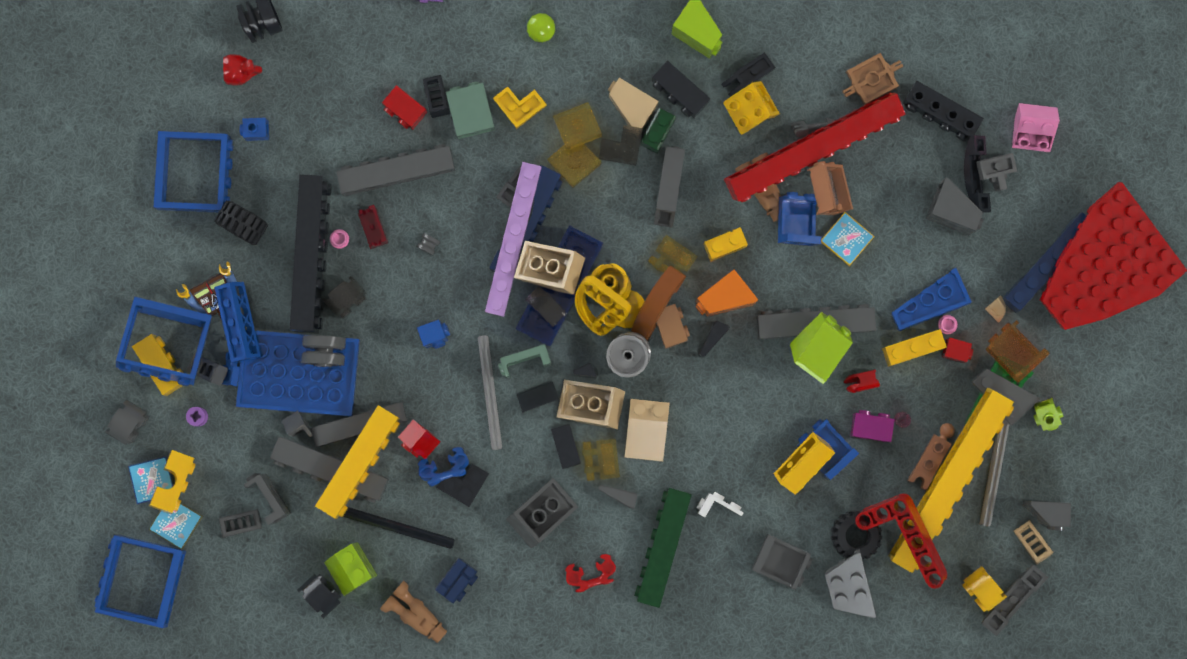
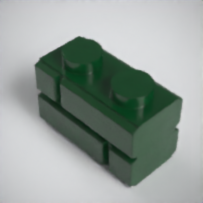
[641,108,676,154]

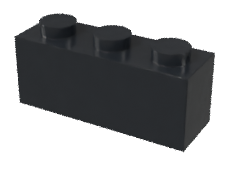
[652,60,710,119]

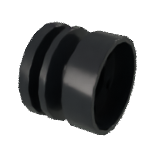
[236,0,283,43]

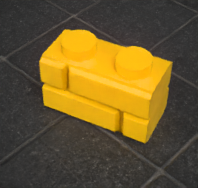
[704,227,748,262]

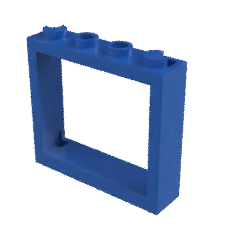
[154,131,234,212]
[116,297,212,386]
[95,535,186,628]

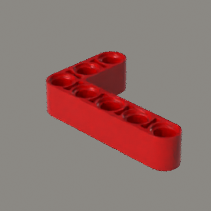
[855,493,948,589]

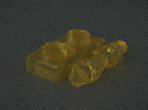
[648,235,698,273]
[582,439,620,481]

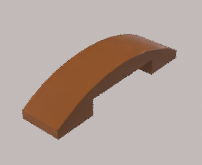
[631,266,686,341]

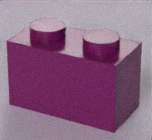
[850,410,895,443]

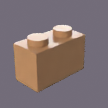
[656,304,690,349]

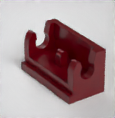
[358,204,389,249]

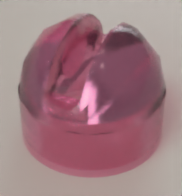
[894,412,911,428]

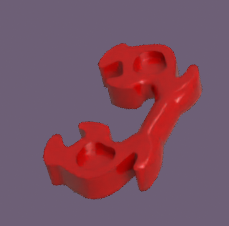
[565,554,616,592]

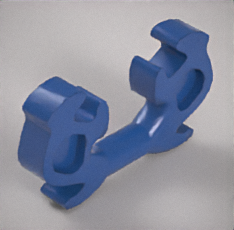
[418,447,469,487]

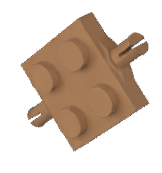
[842,53,903,105]

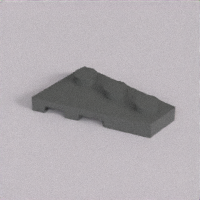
[971,369,1040,425]

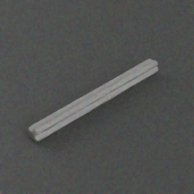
[478,335,502,450]
[980,419,1009,527]

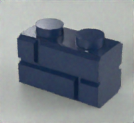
[435,557,478,604]

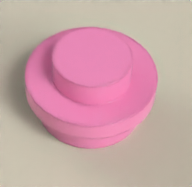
[330,229,349,249]
[938,315,958,334]

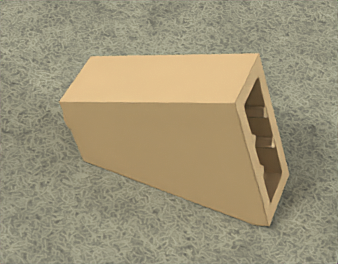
[608,78,659,137]

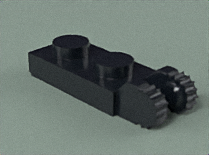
[721,52,776,97]

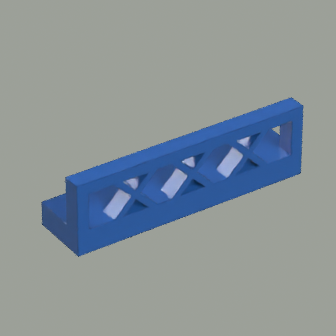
[214,282,261,363]

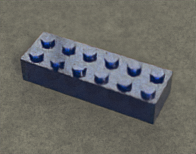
[516,225,604,348]

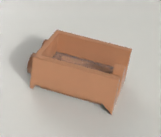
[807,161,853,215]

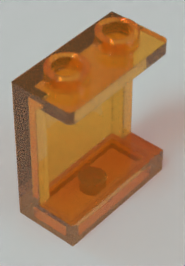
[985,320,1050,383]

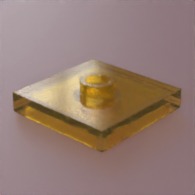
[553,102,602,150]
[547,135,602,188]

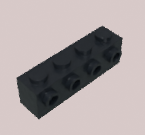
[903,81,984,141]

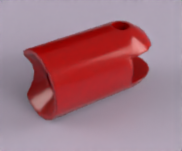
[844,369,880,393]

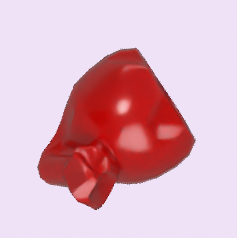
[223,54,262,86]

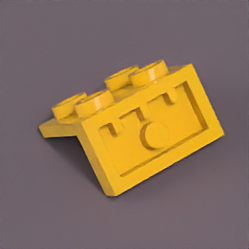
[723,81,780,135]

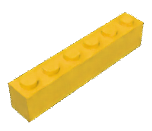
[315,405,400,519]

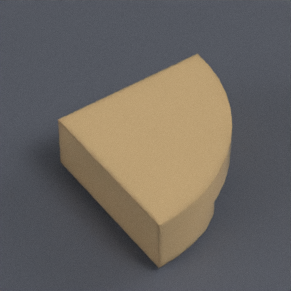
[985,296,1006,323]

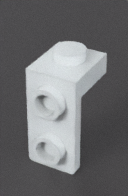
[696,492,743,517]

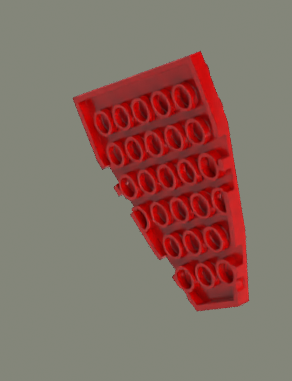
[1040,182,1187,330]

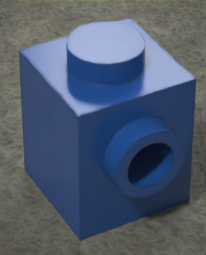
[240,118,269,141]

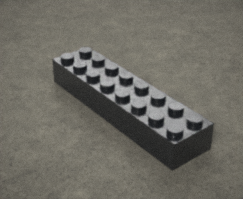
[290,174,331,334]

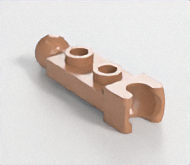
[908,423,955,490]

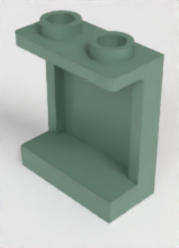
[446,82,495,140]
[498,344,552,379]

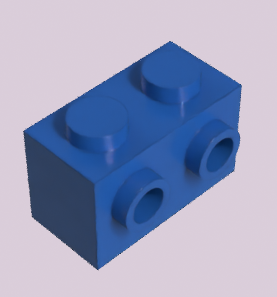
[417,320,450,349]

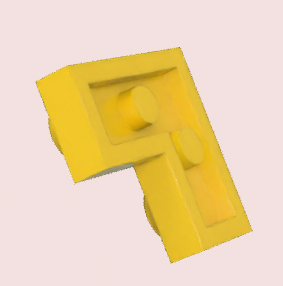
[493,87,547,129]

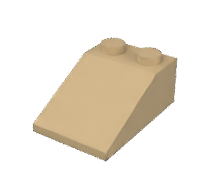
[514,241,585,295]
[557,380,625,429]
[625,399,670,461]

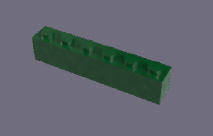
[634,488,692,608]

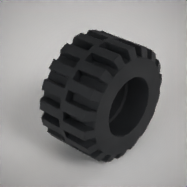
[214,200,268,245]
[831,511,883,559]

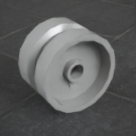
[606,332,651,378]

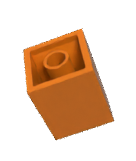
[695,270,758,317]

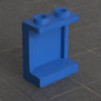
[778,192,821,246]
[797,419,859,480]

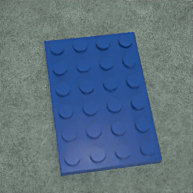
[236,330,360,416]

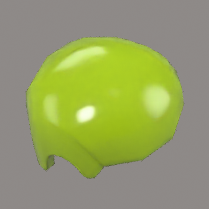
[527,13,555,43]

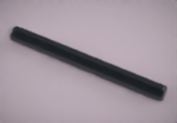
[343,507,455,549]

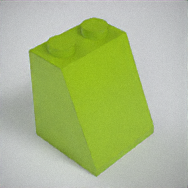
[671,0,723,59]
[790,312,853,384]
[324,542,378,596]

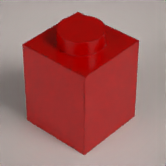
[942,337,973,363]

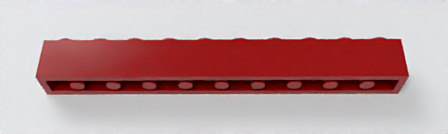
[724,92,905,202]

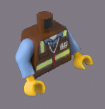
[176,262,238,320]

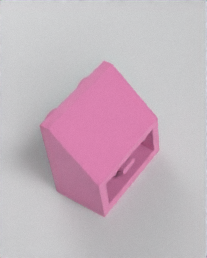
[1012,103,1060,152]

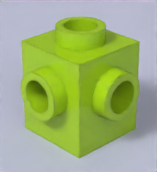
[1033,398,1064,431]

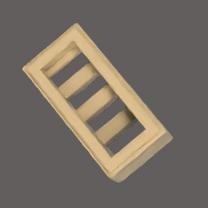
[1013,520,1053,565]

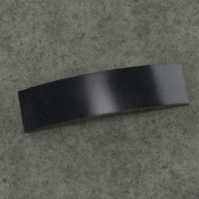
[964,135,991,213]

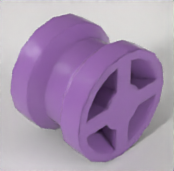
[186,407,208,426]

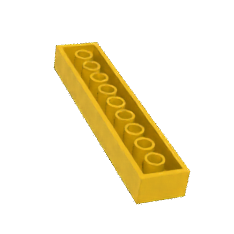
[888,388,1014,573]

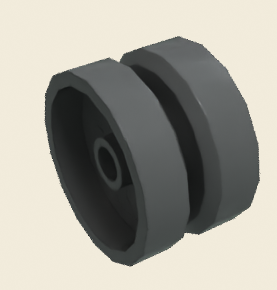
[301,335,346,367]

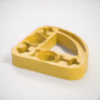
[575,275,631,336]

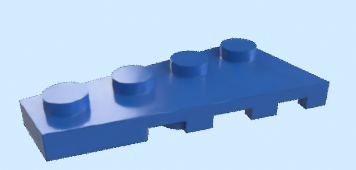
[891,268,971,331]

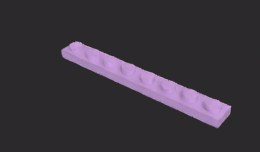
[485,162,542,317]

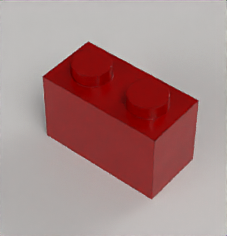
[382,85,428,130]
[398,419,441,459]

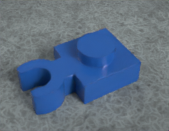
[222,352,240,386]

